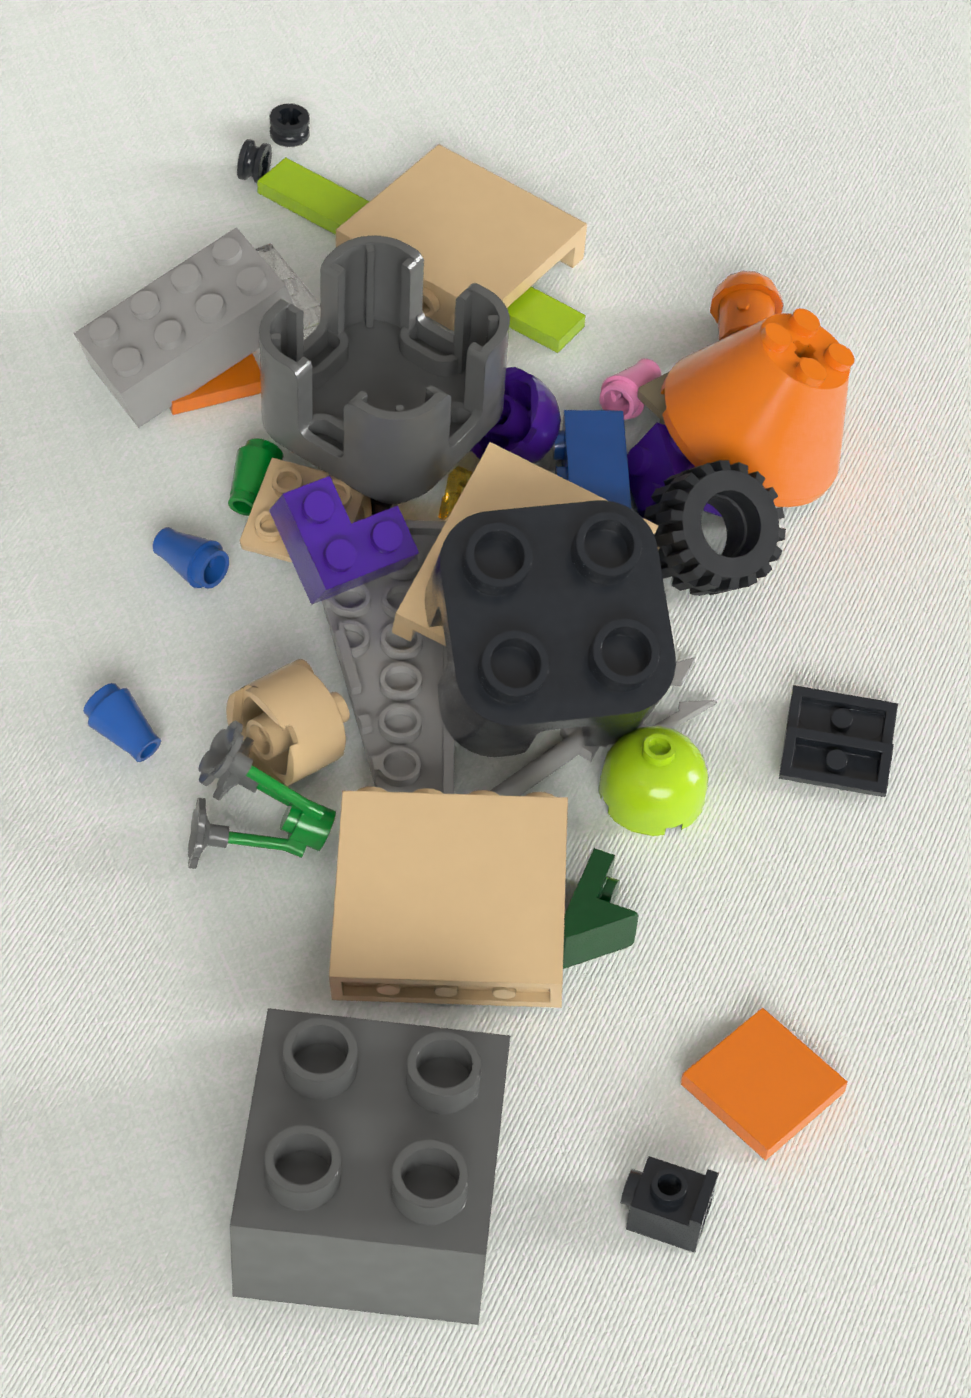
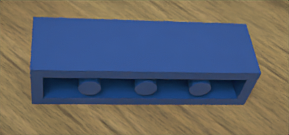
[552,410,632,509]

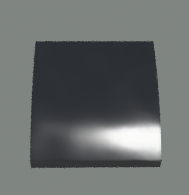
[779,685,898,797]

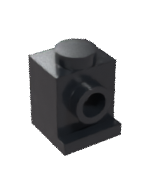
[620,1156,719,1253]

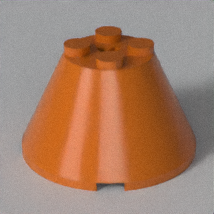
[660,308,855,507]

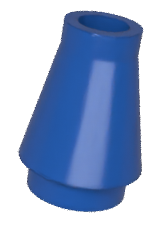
[153,527,229,589]
[83,683,161,762]

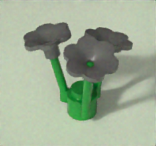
[188,720,336,869]

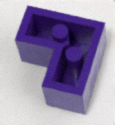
[269,476,419,605]

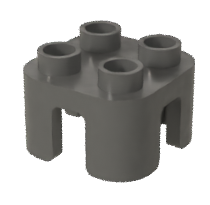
[259,235,510,504]

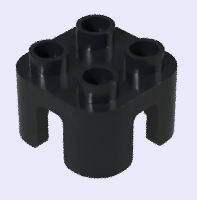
[425,500,676,757]

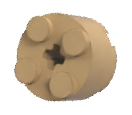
[226,659,350,786]

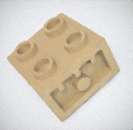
[240,458,372,563]

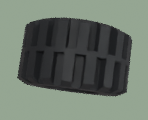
[644,460,786,596]

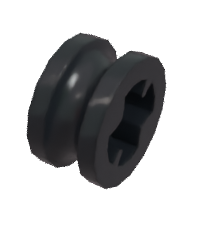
[270,104,310,147]
[237,139,272,183]

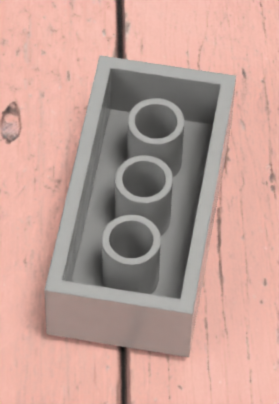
[73,227,294,428]

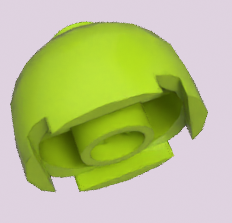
[598,725,708,836]

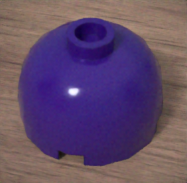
[470,367,561,464]

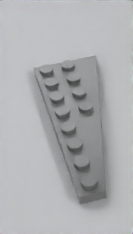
[322,519,454,794]

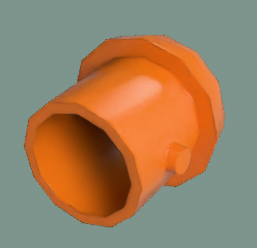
[710,271,784,340]

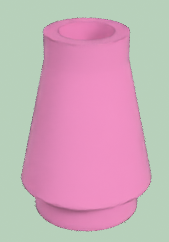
[600,359,661,420]

